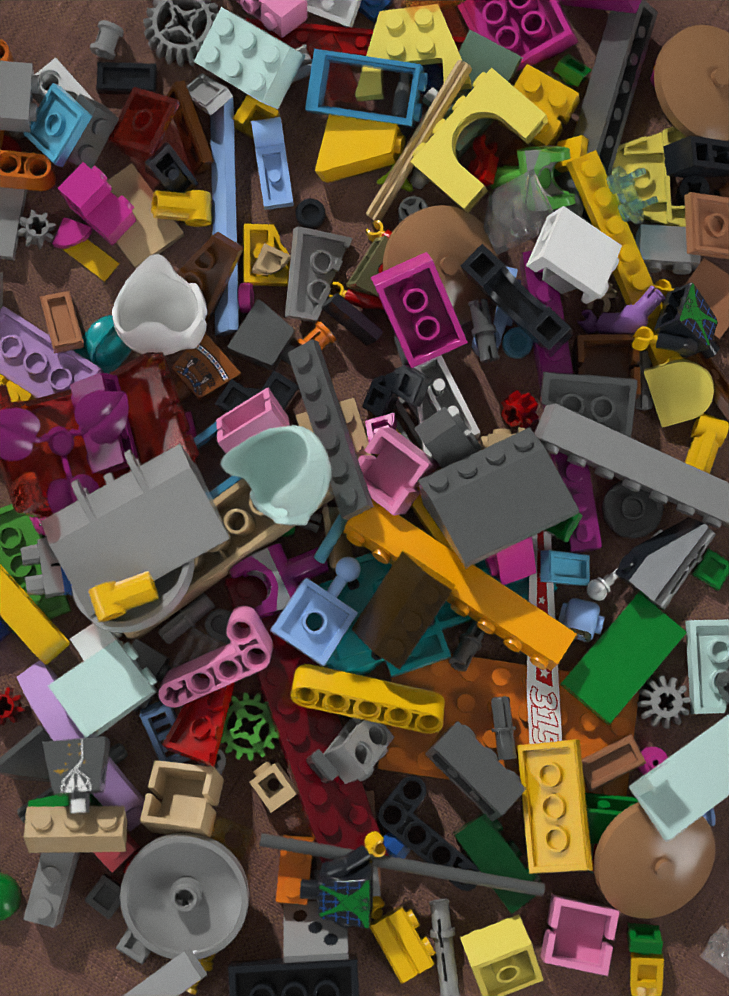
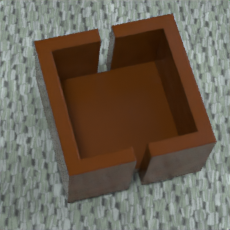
[573,334,641,400]

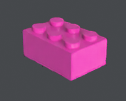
[370,252,468,368]

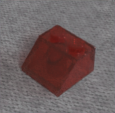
[108,87,181,162]

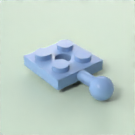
[270,557,361,666]

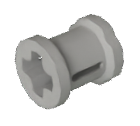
[89,20,124,60]

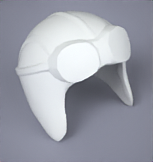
[112,254,208,356]

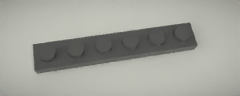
[288,339,374,520]

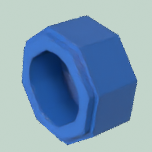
[383,831,411,859]

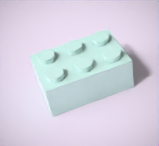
[194,7,306,109]

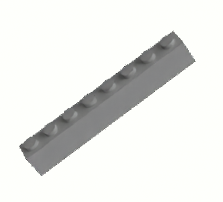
[534,404,729,528]

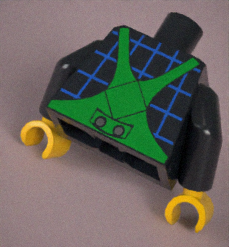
[632,279,720,359]
[300,831,386,929]

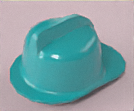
[74,315,132,374]

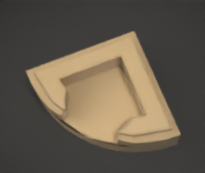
[251,243,291,275]

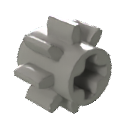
[17,210,55,250]

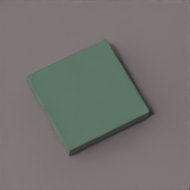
[443,30,523,93]

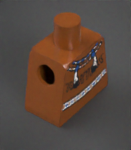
[167,333,243,405]

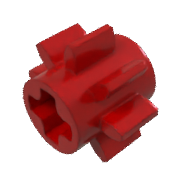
[501,390,539,428]
[0,687,26,726]

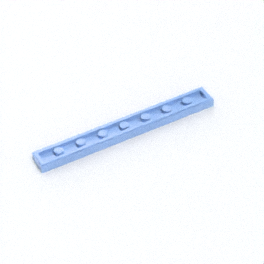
[210,98,239,337]

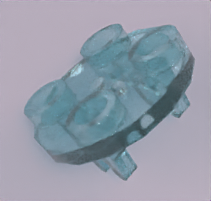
[606,166,658,224]

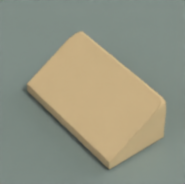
[322,507,353,571]

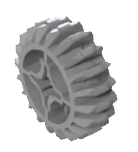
[143,0,219,67]

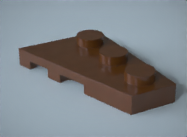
[176,232,244,323]

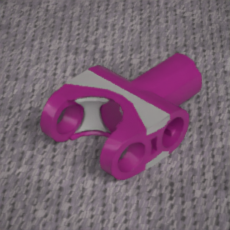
[229,544,329,619]

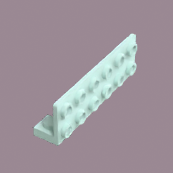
[628,714,729,841]

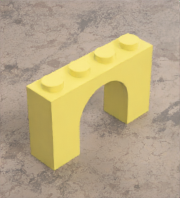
[410,67,548,212]

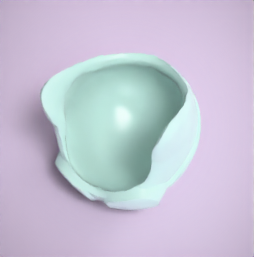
[221,425,331,525]

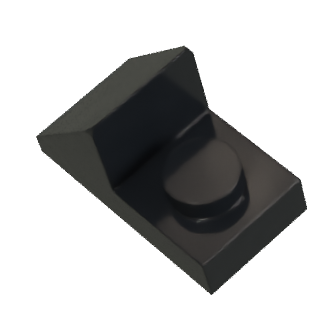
[145,142,199,193]

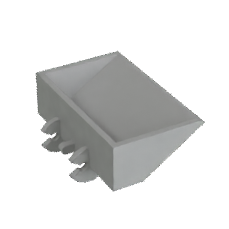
[41,444,230,616]

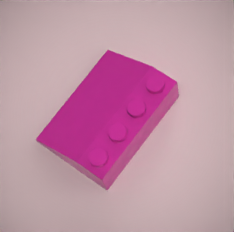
[455,0,579,71]

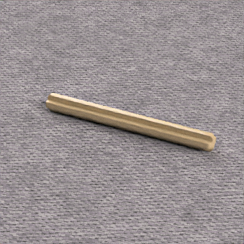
[366,60,472,221]

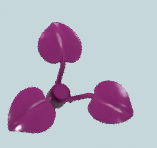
[0,390,129,514]

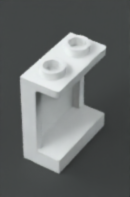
[526,206,622,304]

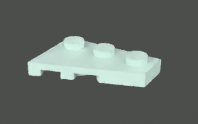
[685,619,729,714]

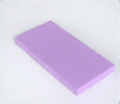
[0,306,104,420]

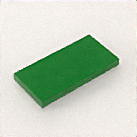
[560,593,687,726]

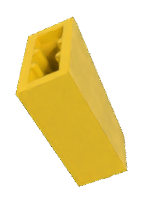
[315,115,405,182]

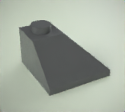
[0,725,53,782]

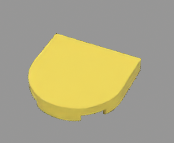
[644,359,714,428]

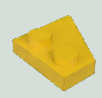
[243,223,290,287]

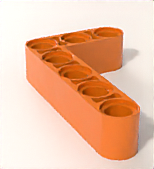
[0,39,56,191]

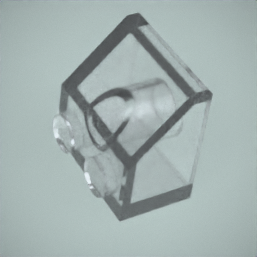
[484,169,554,255]

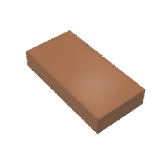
[40,291,84,354]
[582,735,646,791]

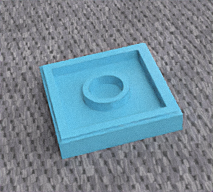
[23,83,92,167]

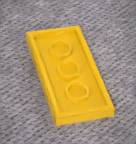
[517,739,593,874]

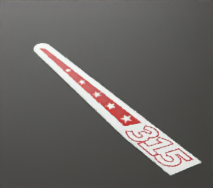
[527,531,562,744]

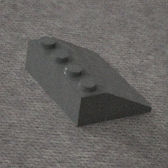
[418,427,579,568]

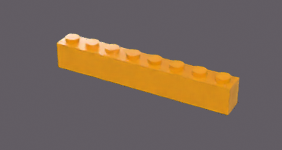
[343,498,577,671]

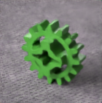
[220,693,278,761]

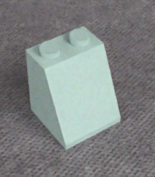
[48,640,158,738]

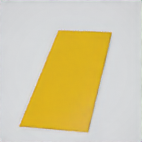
[62,239,120,282]

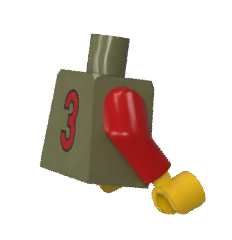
[328,220,392,309]

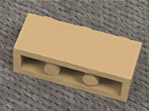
[24,806,128,853]

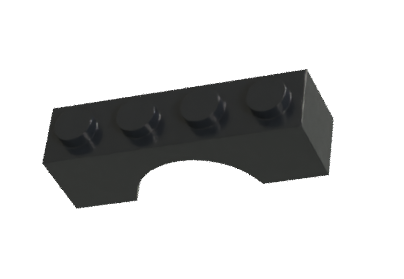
[461,244,573,357]

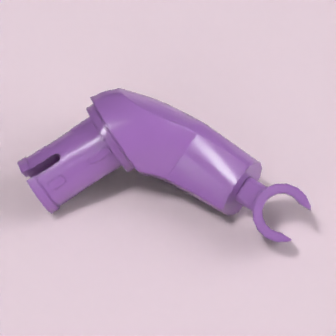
[577,286,666,334]

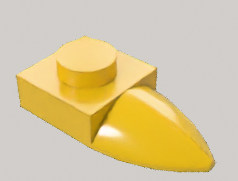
[630,952,664,996]

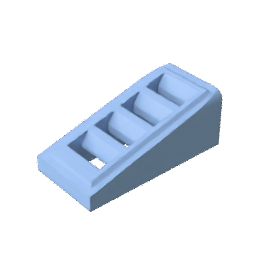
[139,701,191,763]

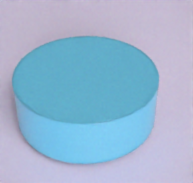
[502,327,533,359]

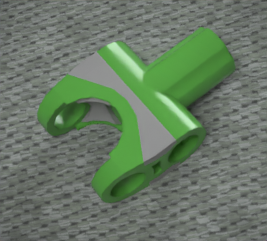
[490,145,576,212]

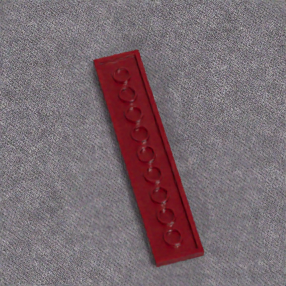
[224,576,388,863]

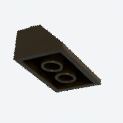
[352,551,456,670]

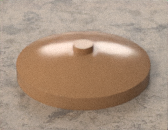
[654,25,729,141]
[383,205,499,325]
[594,802,715,919]

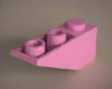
[235,0,307,38]

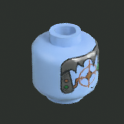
[558,598,605,642]

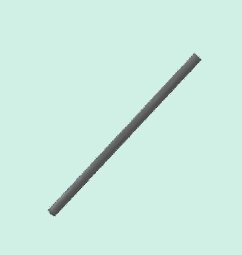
[259,833,545,897]

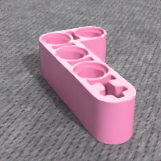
[158,606,273,708]

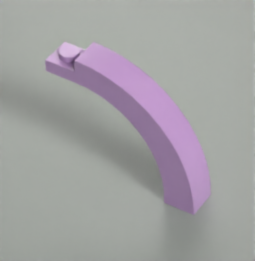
[17,660,145,831]

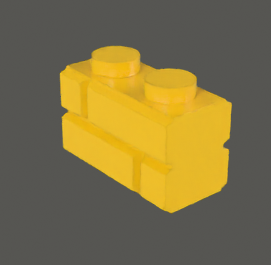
[370,905,436,984]

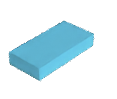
[540,550,590,586]

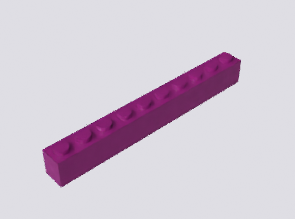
[519,251,602,553]

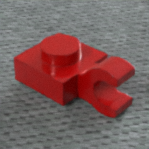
[467,134,499,187]

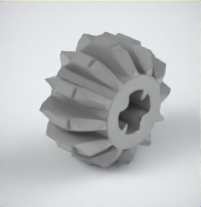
[637,675,691,729]

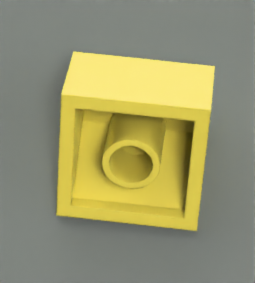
[460,914,543,996]

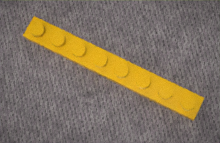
[566,150,685,366]

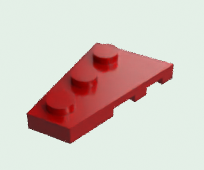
[162,673,235,767]

